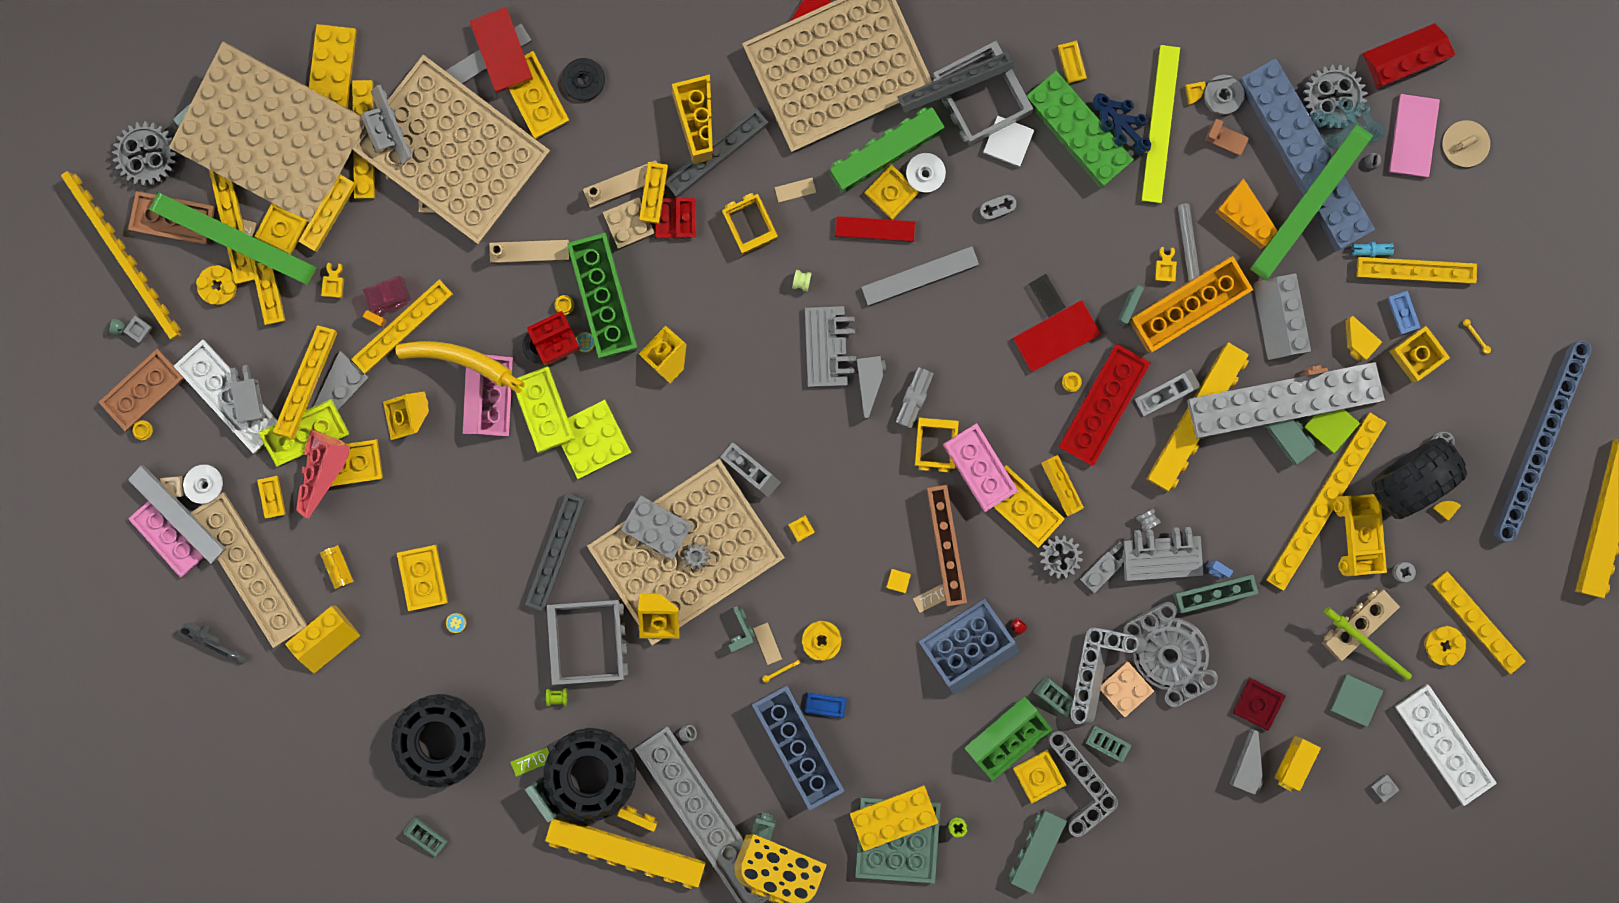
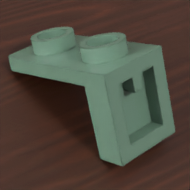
[729,606,755,652]
[752,812,776,841]

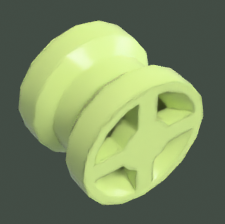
[792,269,812,292]

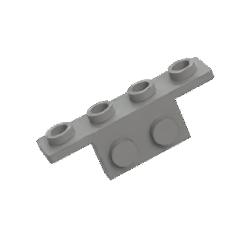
[361,85,411,164]

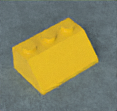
[285,605,361,674]

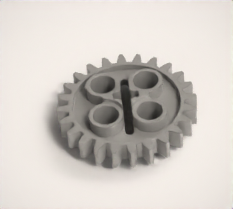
[1302,65,1368,129]
[112,121,179,186]

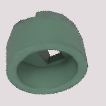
[109,318,125,335]

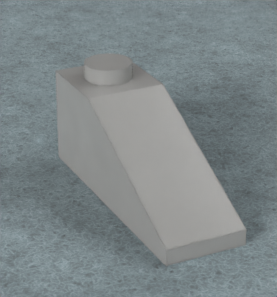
[857,356,886,419]
[1135,369,1200,416]
[720,442,781,497]
[1229,729,1263,794]

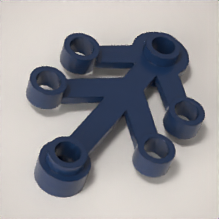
[1092,93,1151,156]

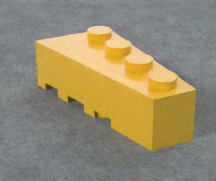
[672,74,713,165]

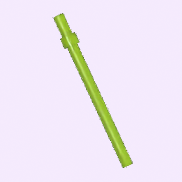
[1324,607,1412,681]

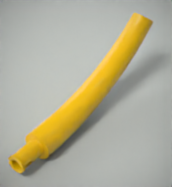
[395,341,525,393]

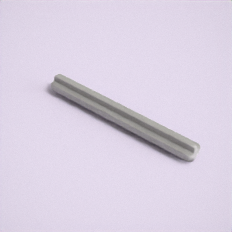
[1178,203,1200,281]

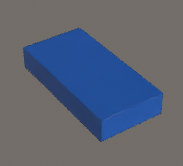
[805,692,847,718]

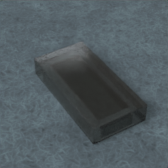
[1028,274,1066,318]

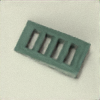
[1033,677,1074,718]
[1086,726,1131,763]
[403,815,448,857]

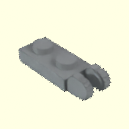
[1080,541,1124,593]

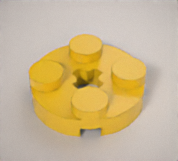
[196,265,238,305]
[802,621,841,660]
[1424,626,1466,666]

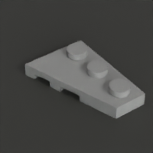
[314,351,369,411]

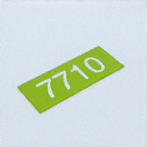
[510,747,549,776]

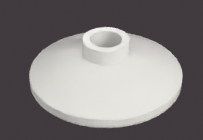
[906,153,946,193]
[183,465,223,504]

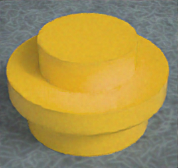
[554,295,574,315]
[1062,372,1082,392]
[132,420,153,440]

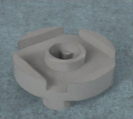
[1204,75,1244,115]

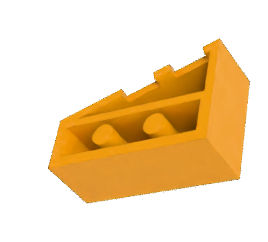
[1215,179,1277,249]

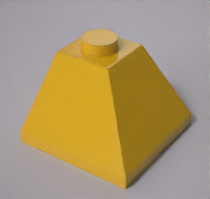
[639,325,687,383]
[383,392,429,440]
[638,593,680,639]

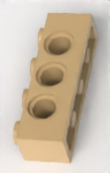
[1322,589,1400,661]

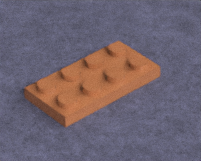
[128,191,215,246]
[98,349,185,432]

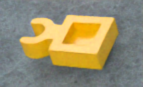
[1155,247,1177,282]
[321,263,344,298]

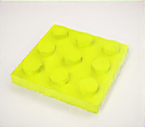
[561,400,632,479]

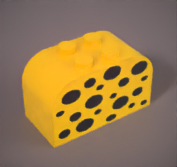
[734,834,827,903]

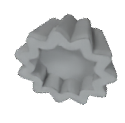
[682,542,711,570]

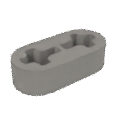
[980,195,1016,220]

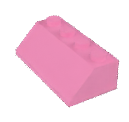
[463,354,513,436]

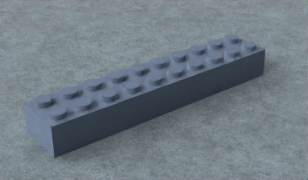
[1239,58,1375,251]

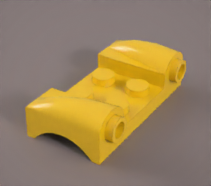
[1333,494,1387,576]

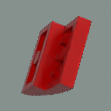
[655,197,696,239]
[526,311,580,366]

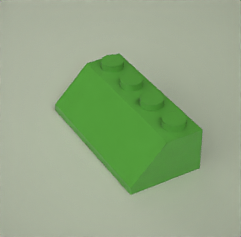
[965,697,1053,781]

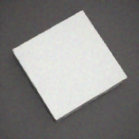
[983,116,1034,167]

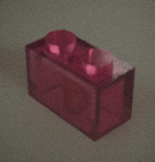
[363,276,411,315]

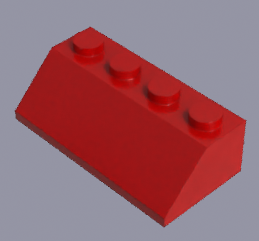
[1362,23,1456,90]

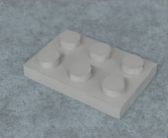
[621,495,692,559]

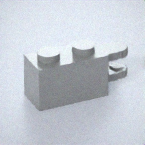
[228,365,265,423]

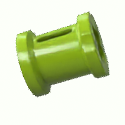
[546,688,568,707]
[948,817,967,837]

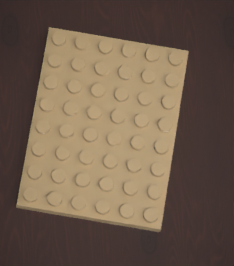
[742,0,933,152]
[168,41,365,222]
[352,55,550,245]
[587,459,785,645]

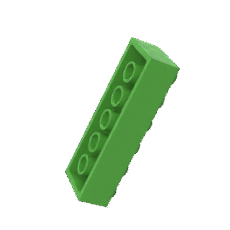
[1027,71,1134,189]
[830,107,945,195]
[567,233,638,360]

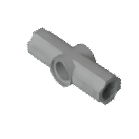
[896,367,934,428]

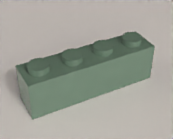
[1264,420,1316,465]
[1173,574,1258,613]
[1008,809,1067,894]

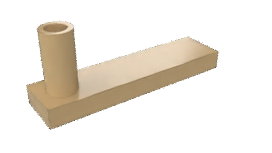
[583,160,657,208]
[490,240,570,263]

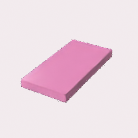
[1389,94,1440,178]
[942,423,1018,512]
[128,501,204,578]

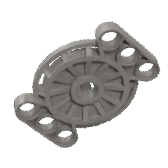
[1124,602,1218,707]

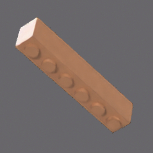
[926,485,967,606]

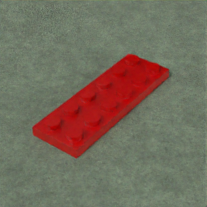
[1058,344,1151,467]

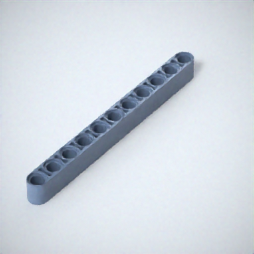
[1494,341,1591,542]

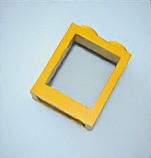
[722,193,778,255]
[914,418,959,472]
[1274,736,1321,792]

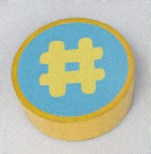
[576,332,595,353]
[446,613,467,633]

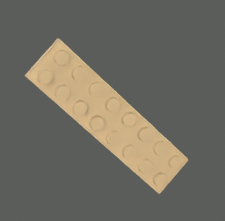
[191,492,307,648]

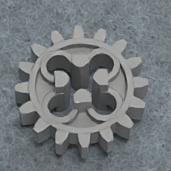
[1039,535,1083,578]

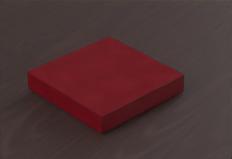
[1232,677,1286,731]

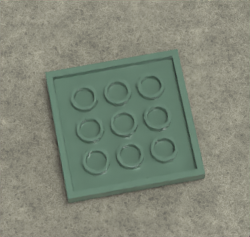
[855,797,941,883]

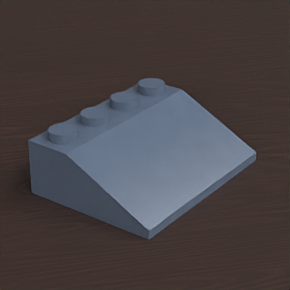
[919,598,1020,695]

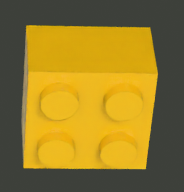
[1389,326,1450,383]

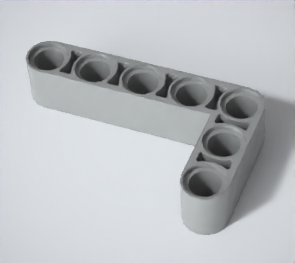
[1071,628,1146,725]
[1048,730,1118,837]

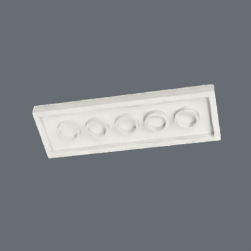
[174,340,278,454]
[1394,684,1497,806]

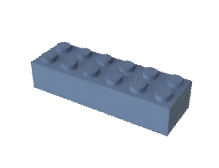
[752,684,845,811]

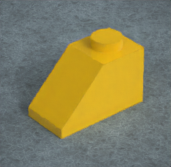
[1346,316,1382,361]

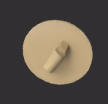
[1442,120,1490,167]

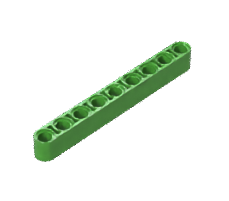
[1250,124,1373,281]
[149,192,317,285]

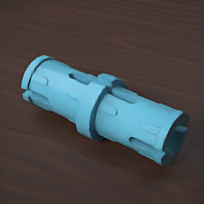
[1352,242,1394,257]

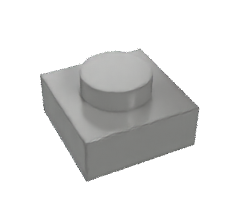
[123,316,153,343]
[1370,774,1399,802]

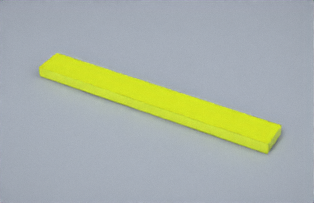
[1141,45,1180,204]

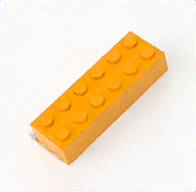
[1129,256,1253,353]

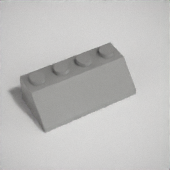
[1253,273,1311,360]

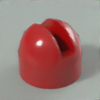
[1010,617,1028,635]

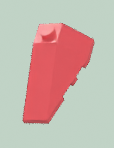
[296,430,350,518]

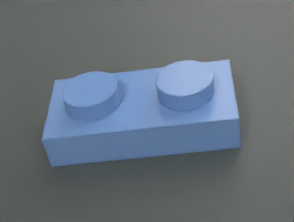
[1387,291,1420,335]
[1206,560,1233,579]

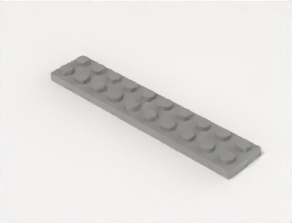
[1187,362,1385,439]
[635,726,770,903]

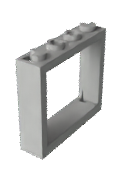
[932,41,1033,146]
[547,599,628,685]

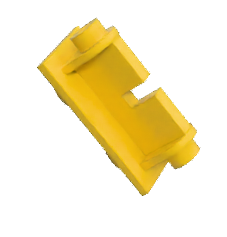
[320,545,354,589]

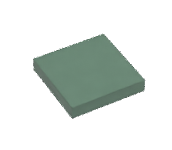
[1116,285,1144,327]
[1330,674,1383,727]
[525,778,561,822]

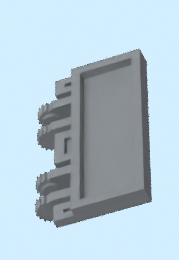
[805,306,857,387]
[1123,527,1203,581]

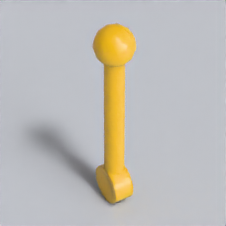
[1463,319,1491,354]
[762,660,800,683]

